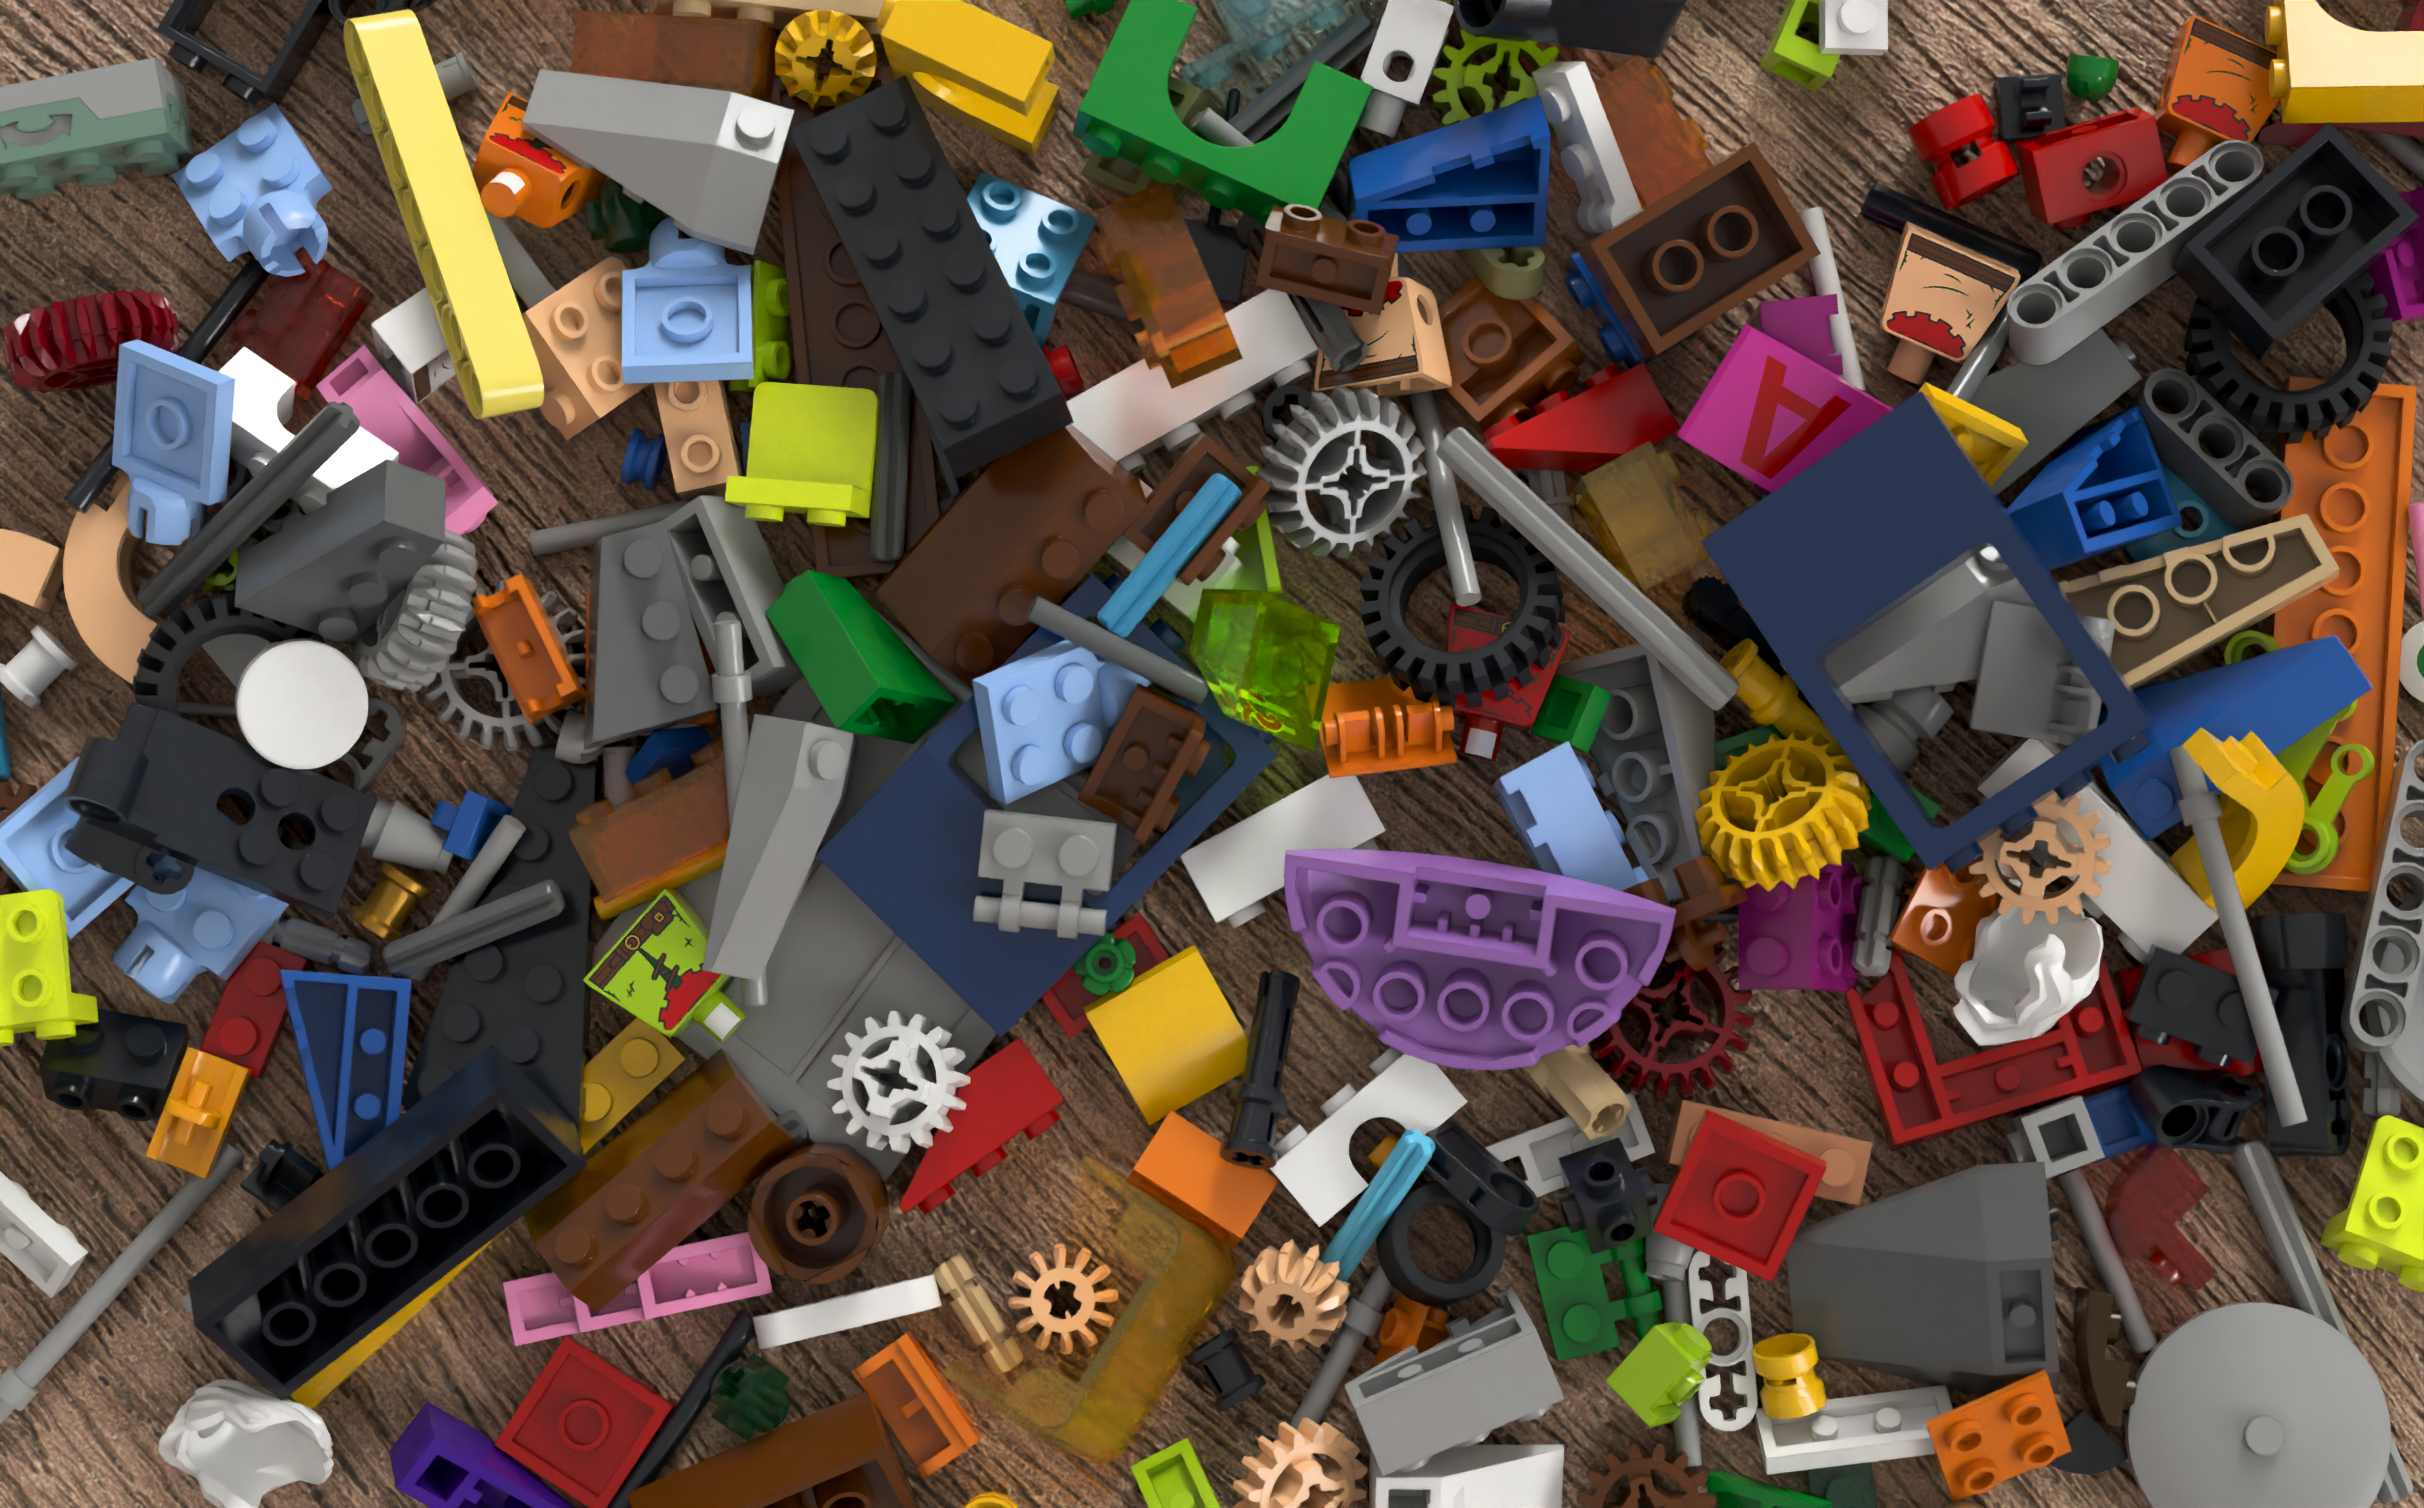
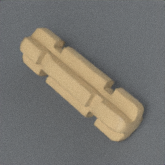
[933,1255,1023,1376]

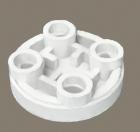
[235,638,368,769]

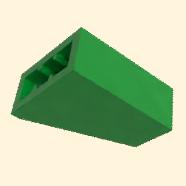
[765,569,956,744]

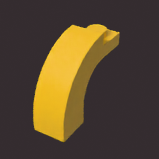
[2169,727,2305,910]

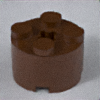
[748,1143,890,1284]

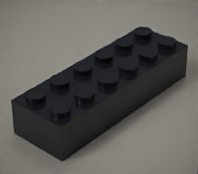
[789,75,1074,478]
[188,1045,587,1401]

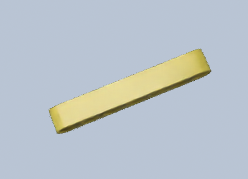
[343,9,544,420]

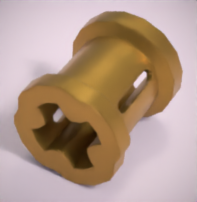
[349,860,433,942]

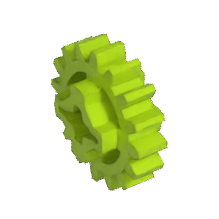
[1431,29,1559,132]

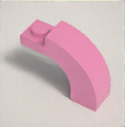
[316,345,498,535]

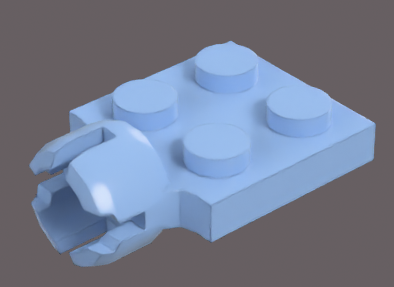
[172,103,334,277]
[622,216,754,384]
[112,339,235,545]
[972,639,1154,804]
[0,757,166,939]
[113,809,289,1004]

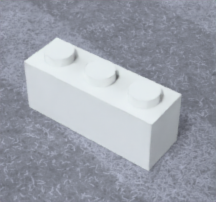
[1179,774,1386,929]

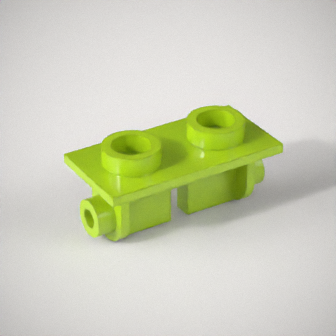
[726,260,791,394]

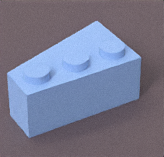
[1492,741,1649,891]

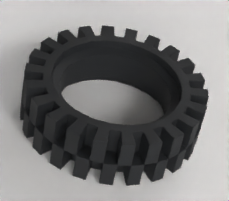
[2184,271,2393,444]
[1359,505,1565,708]
[132,590,325,795]

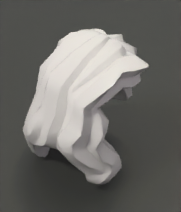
[1953,890,2104,1046]
[158,1378,334,1508]

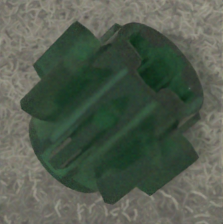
[584,179,664,254]
[711,1354,790,1440]

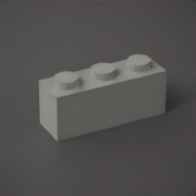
[661,495,804,697]

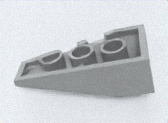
[522,69,794,255]
[1780,547,2037,704]
[1557,632,1715,901]
[702,714,858,981]

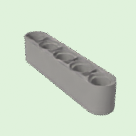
[2007,140,2264,365]
[2341,739,2424,1052]

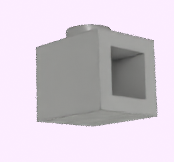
[2005,1096,2105,1179]

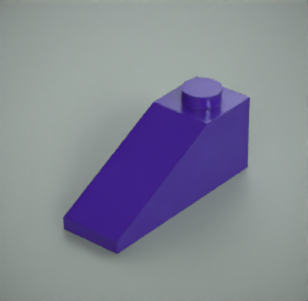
[389,1402,575,1508]

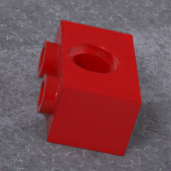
[2015,107,2168,229]

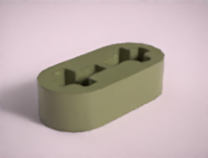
[1459,246,1545,300]

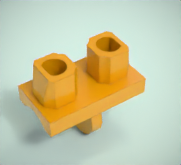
[145,1047,252,1179]

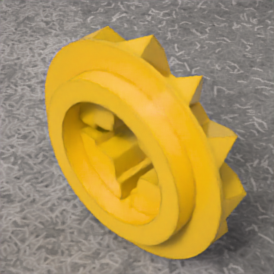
[775,10,877,110]

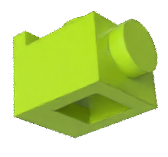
[1758,0,1841,92]
[1605,1320,1713,1428]

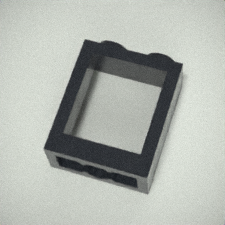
[156,0,333,107]

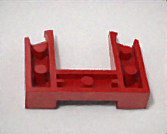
[1844,948,2142,1152]

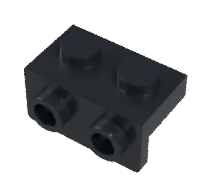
[2121,944,2279,1068]
[39,1009,190,1121]

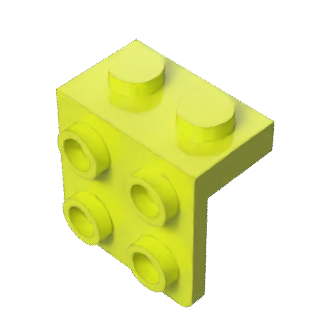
[725,382,880,527]
[0,889,98,1047]
[2320,1115,2424,1292]

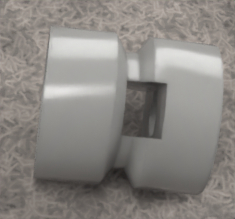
[1854,686,1954,776]

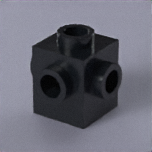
[1558,1137,1657,1255]

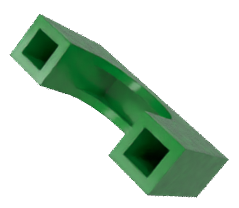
[1072,0,1373,228]

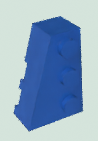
[1347,95,1551,253]
[2007,405,2184,571]
[277,969,412,1170]

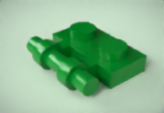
[1525,1225,1663,1362]

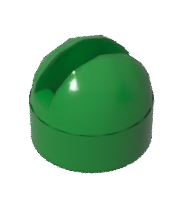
[2066,55,2119,102]

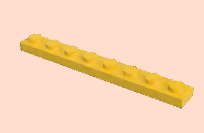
[290,1017,688,1410]

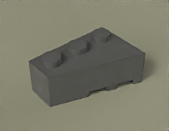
[234,459,446,646]
[584,521,718,750]

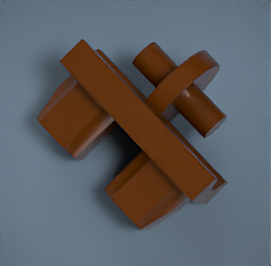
[1623,854,1749,971]

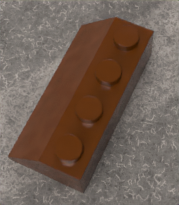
[874,424,1148,690]
[524,1048,798,1312]
[628,1391,921,1508]

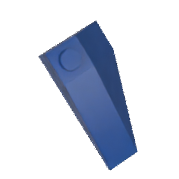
[2097,633,2374,842]

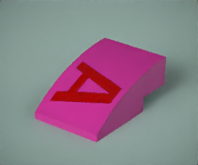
[1677,324,1894,493]

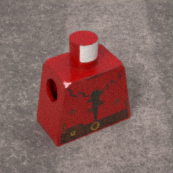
[1445,603,1571,761]

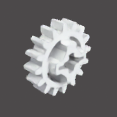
[827,1011,970,1154]

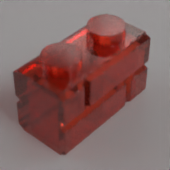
[232,247,375,401]

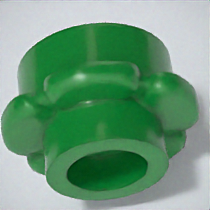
[1073,931,1137,995]

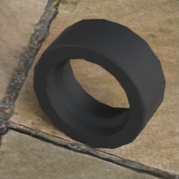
[1376,1180,1507,1306]

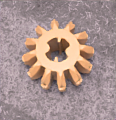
[1238,1239,1350,1355]
[1008,1243,1119,1354]

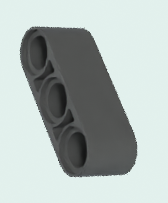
[2127,368,2294,531]

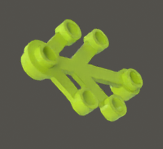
[2217,630,2375,875]

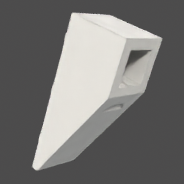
[1368,1445,1564,1508]

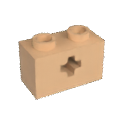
[653,380,744,501]

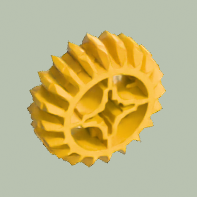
[1694,729,1872,892]

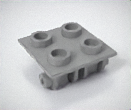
[1969,600,2116,746]

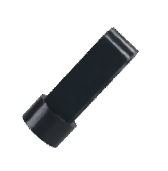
[1454,0,1687,58]
[2253,913,2351,1157]

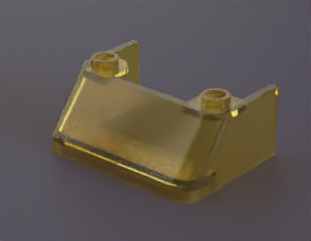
[942,1153,1236,1464]

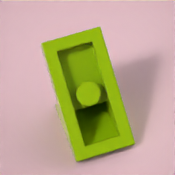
[1130,1437,1222,1508]

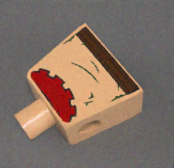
[1879,221,2021,385]
[1314,253,1452,398]

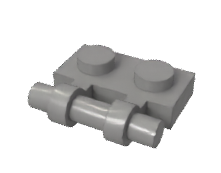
[973,809,1117,939]

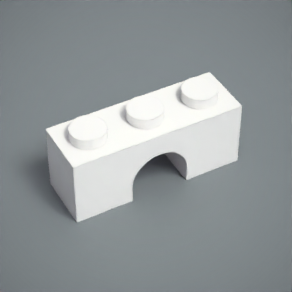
[218,346,399,515]
[1270,1047,1468,1227]

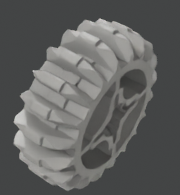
[1255,385,1428,559]
[352,529,478,692]
[425,579,586,753]

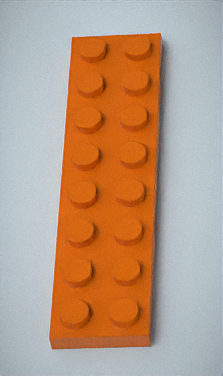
[2268,376,2417,893]

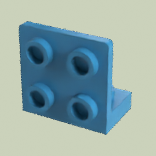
[967,172,1096,349]

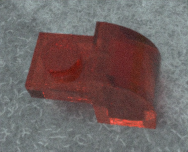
[2105,1141,2218,1290]

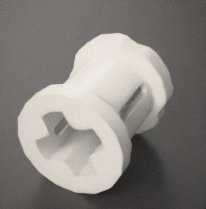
[0,624,80,709]

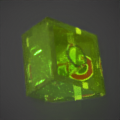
[1189,589,1341,751]

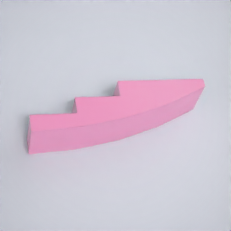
[502,1231,773,1346]

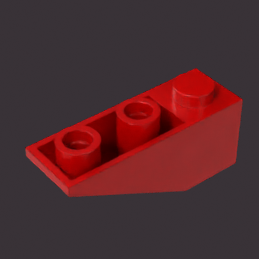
[1481,362,1681,473]
[899,1037,1065,1215]

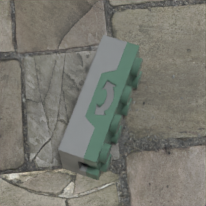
[0,58,196,199]

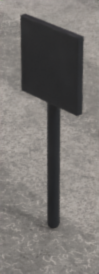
[1164,88,1248,304]

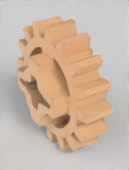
[1969,793,2111,925]
[1232,1418,1368,1508]

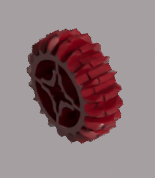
[3,289,180,393]
[1591,932,1755,1101]

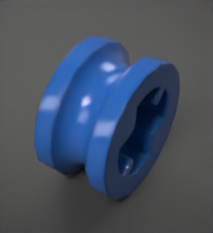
[621,428,668,491]

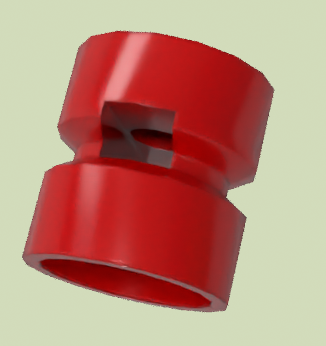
[1907,93,2020,211]

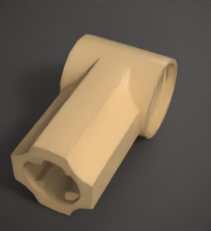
[1520,1044,1633,1140]

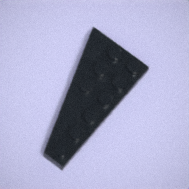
[401,746,602,1150]

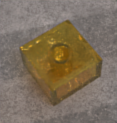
[1571,441,1712,597]

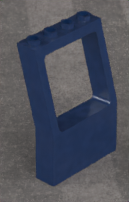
[1701,391,2157,874]
[816,570,1281,1037]

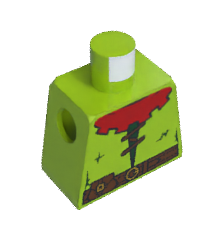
[583,889,747,1044]

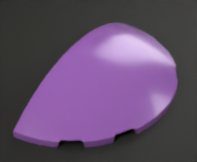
[1284,849,1676,1070]

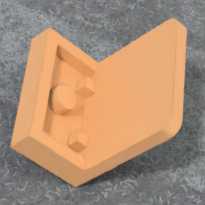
[522,257,651,441]

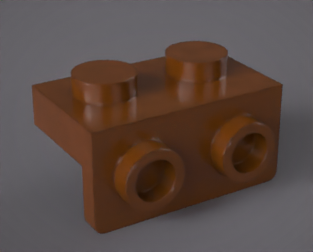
[1255,204,1399,315]
[1122,432,1271,586]
[1077,683,1211,845]

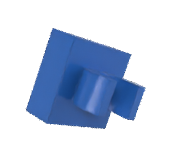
[430,790,512,861]

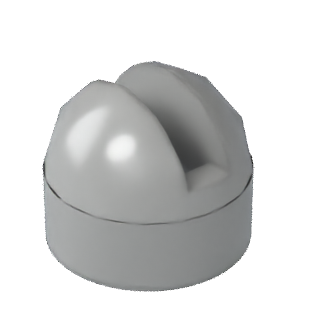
[555,709,604,764]

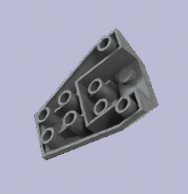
[1786,1161,2059,1396]

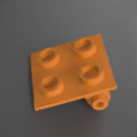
[1307,677,1457,778]
[1888,825,2022,978]
[1925,1369,2072,1503]

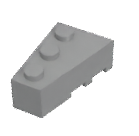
[1344,1286,1564,1476]

